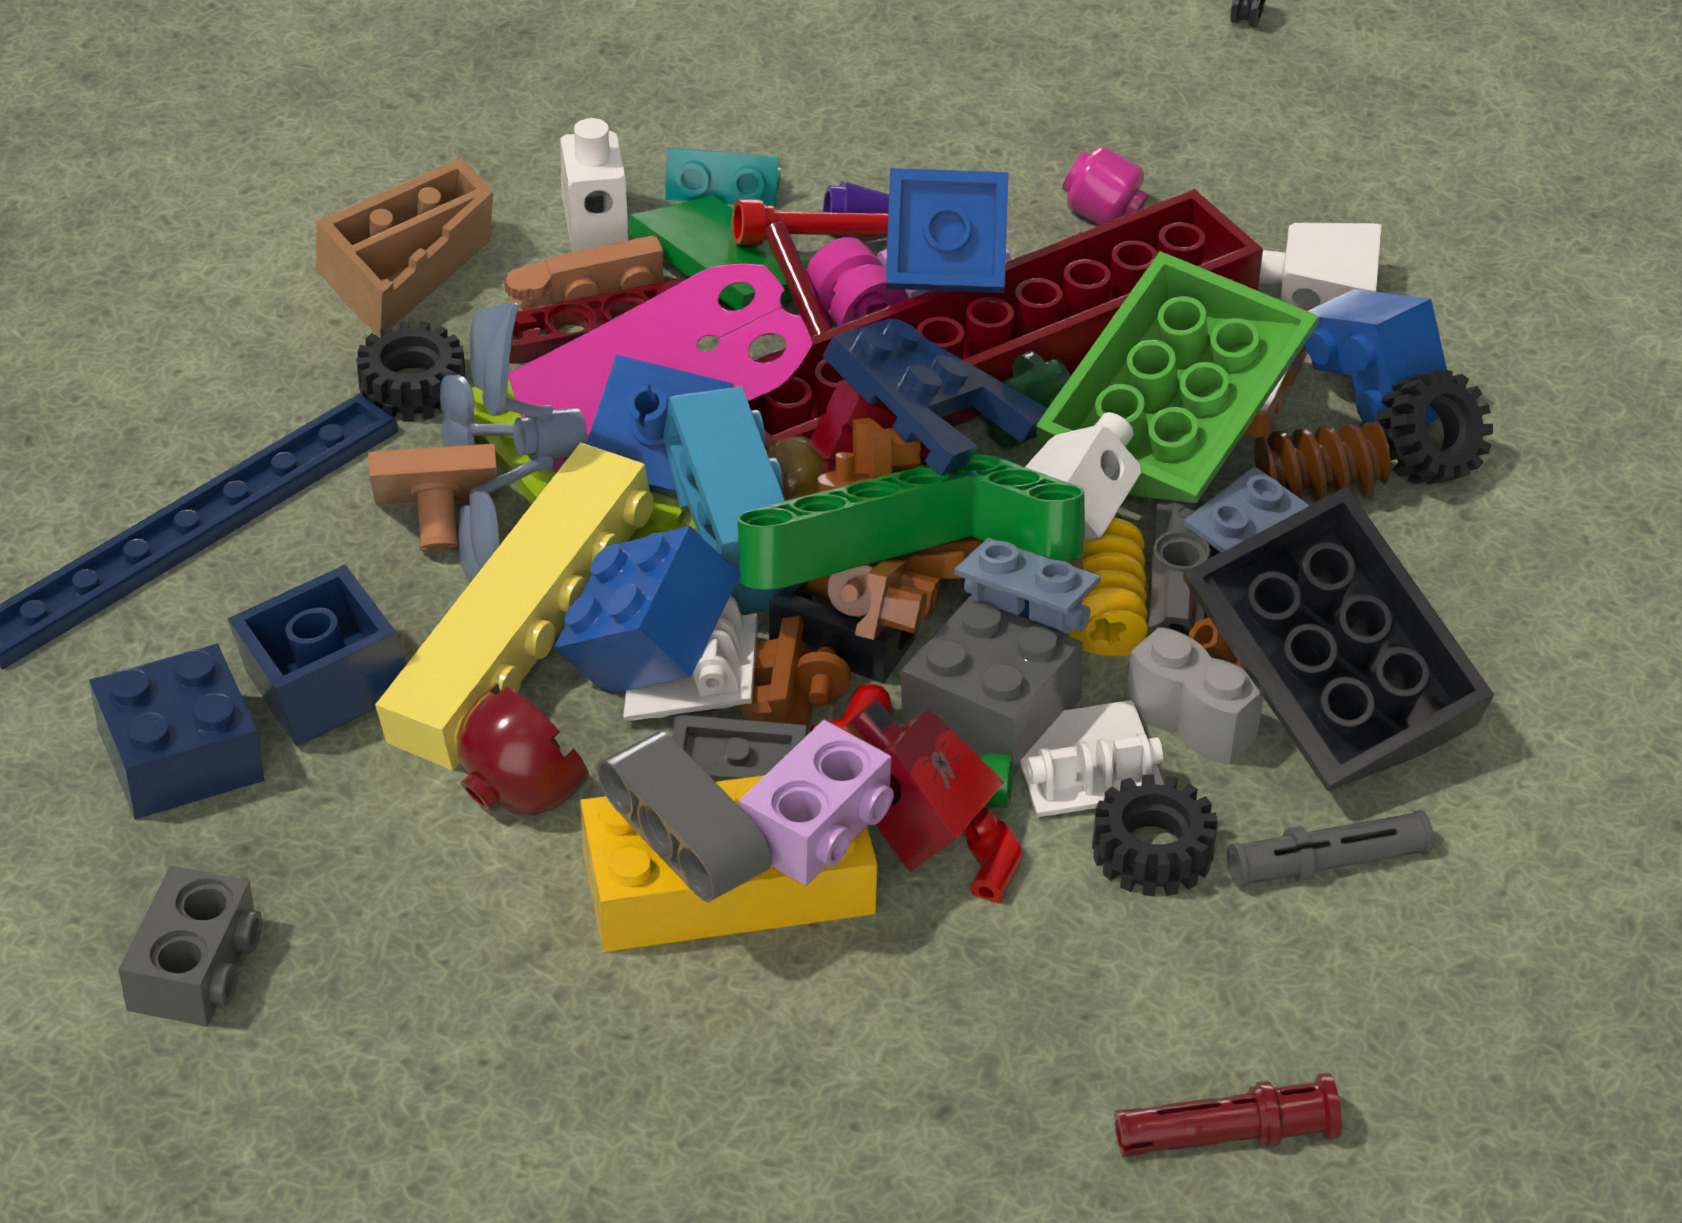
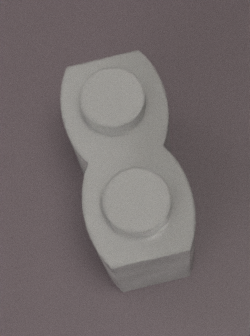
[1125,627,1263,764]

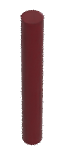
[764,222,832,337]

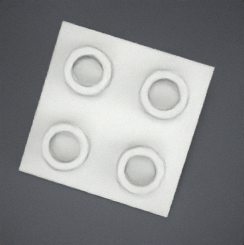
[623,595,758,722]
[1020,700,1164,818]

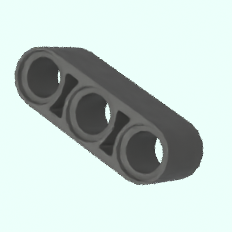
[598,731,772,902]

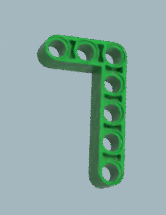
[737,454,1085,590]

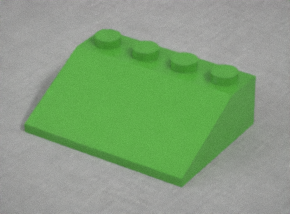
[1035,251,1319,503]

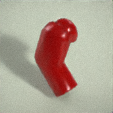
[963,808,1023,904]

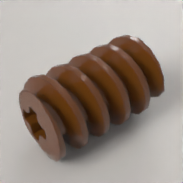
[1254,421,1391,502]

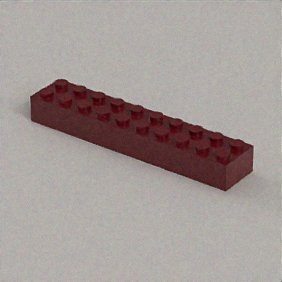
[748,189,1263,496]

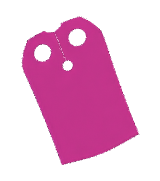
[508,264,813,473]

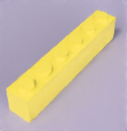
[375,442,654,771]

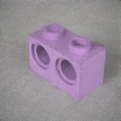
[739,720,893,886]

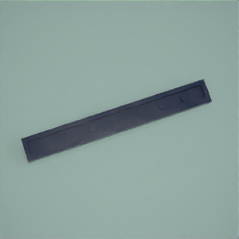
[0,393,398,670]

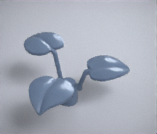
[440,302,587,582]

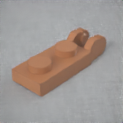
[504,236,663,311]

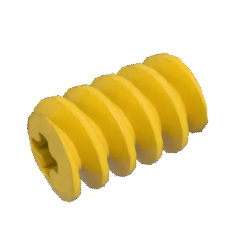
[1069,518,1148,656]

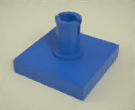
[886,168,1008,293]
[586,355,734,499]

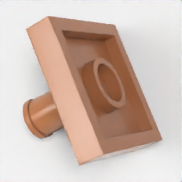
[368,443,498,552]

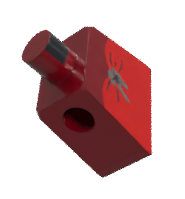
[846,699,1004,872]

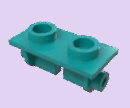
[665,147,781,208]

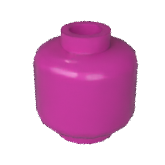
[1062,147,1149,225]

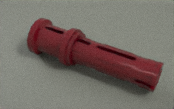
[1114,1073,1342,1158]

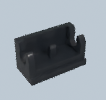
[769,581,915,684]

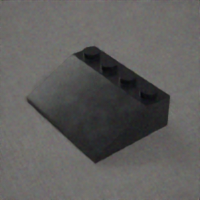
[1182,486,1494,791]

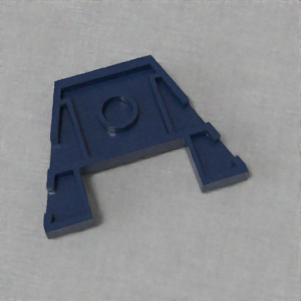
[823,318,1048,476]

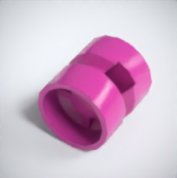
[806,237,909,327]

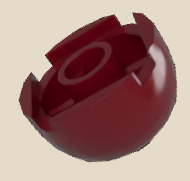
[457,683,589,815]

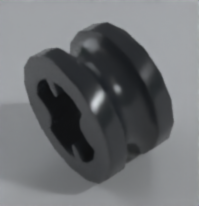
[1230,0,1266,27]

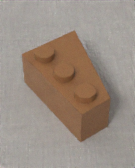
[316,157,493,337]

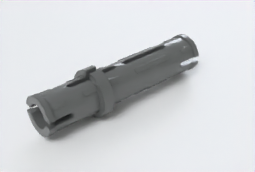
[1227,810,1434,887]

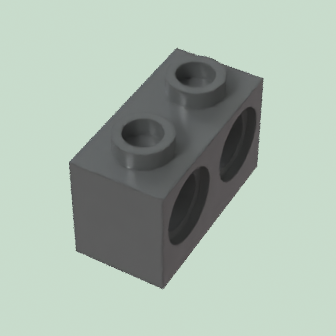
[119,865,262,1027]

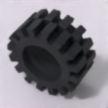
[356,321,466,422]
[1376,370,1493,485]
[1092,774,1218,897]

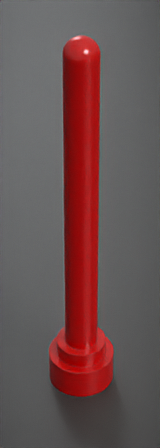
[732,199,888,245]

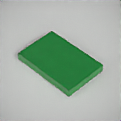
[627,195,809,311]

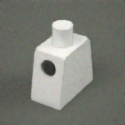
[560,118,629,252]
[1259,223,1381,308]
[1025,412,1141,540]

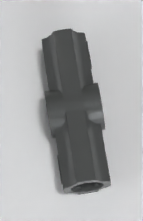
[1147,499,1210,637]

